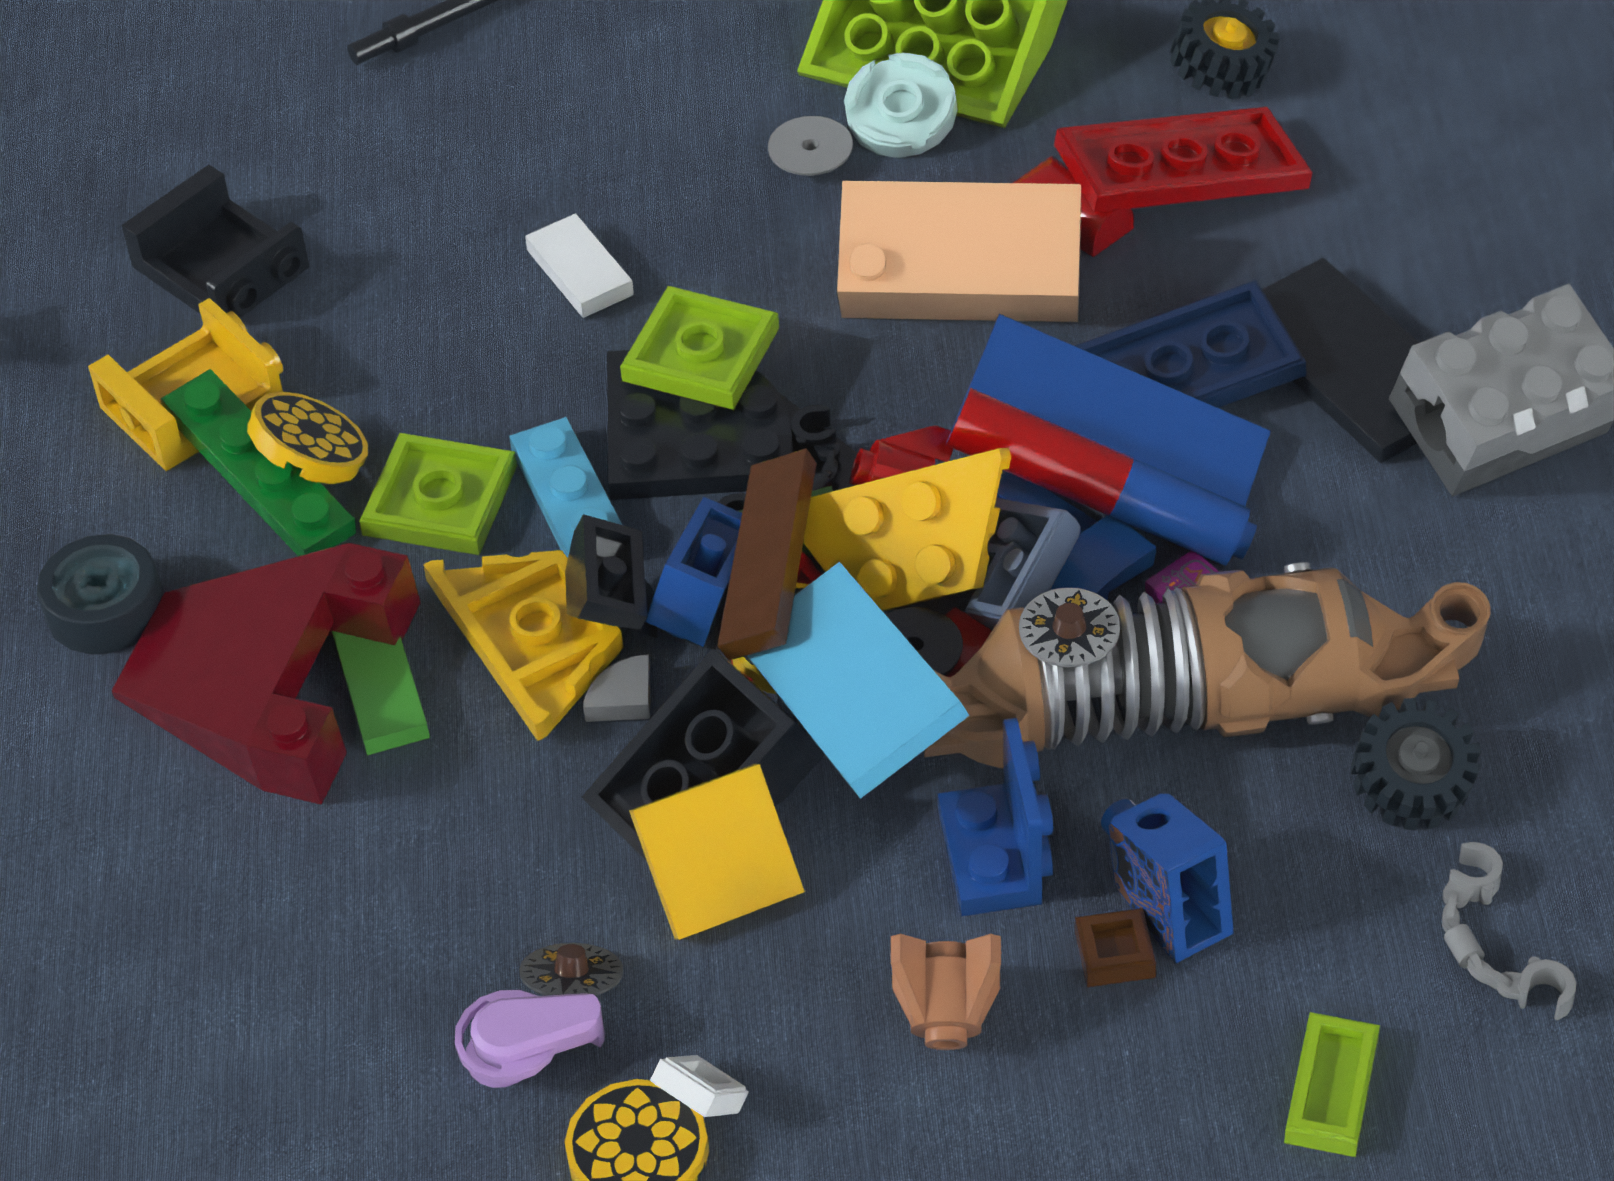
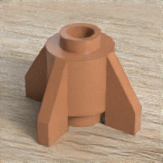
[891,933,1001,1050]

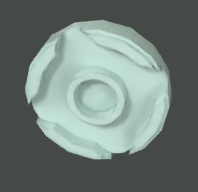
[844,52,958,158]

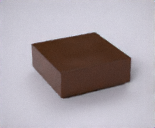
[1075,908,1156,987]

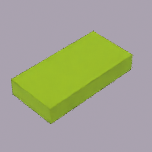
[1284,1012,1380,1157]

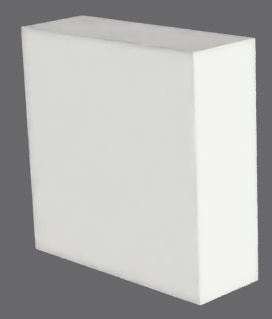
[650,1055,749,1117]

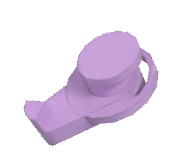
[454,990,605,1088]

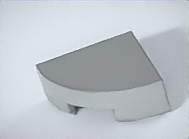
[583,654,650,722]

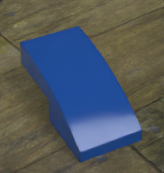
[1051,515,1157,600]

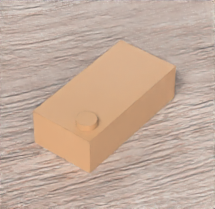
[837,181,1081,322]

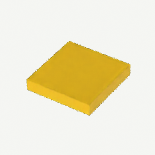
[629,764,805,940]

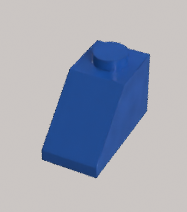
[645,496,742,647]

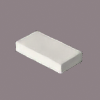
[525,213,634,318]

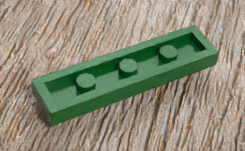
[161,369,356,556]

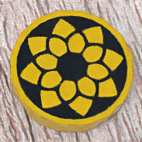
[247,391,368,484]
[564,1079,709,1181]

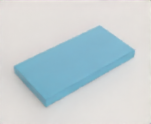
[747,562,970,799]

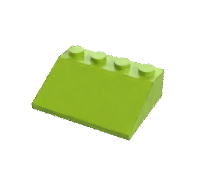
[797,0,1068,128]

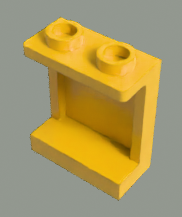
[88,298,283,471]

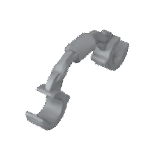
[1442,842,1577,1020]

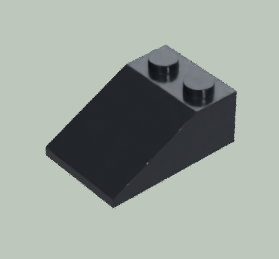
[582,648,825,861]

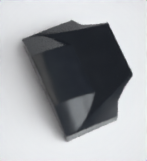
[565,514,657,638]

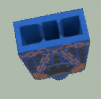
[1101,794,1234,963]

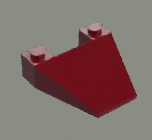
[111,543,421,805]

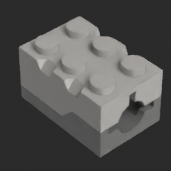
[1389,284,1614,497]

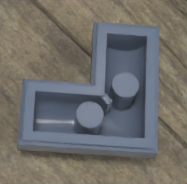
[965,498,1080,630]

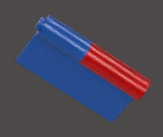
[946,314,1271,566]

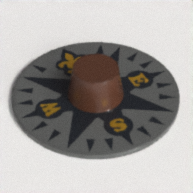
[519,943,623,996]

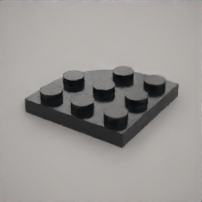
[607,350,793,500]

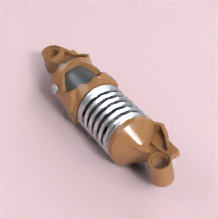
[923,562,1491,769]

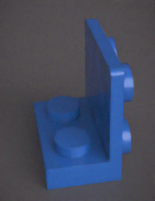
[938,718,1053,916]

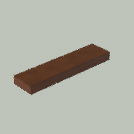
[717,449,817,661]

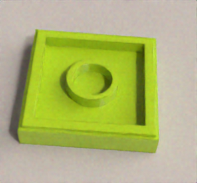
[620,286,780,410]
[359,433,517,555]

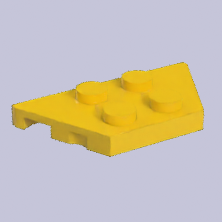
[803,448,1011,612]
[423,550,624,741]

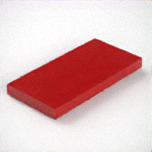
[1054,107,1313,212]

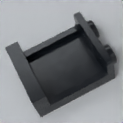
[121,164,310,318]

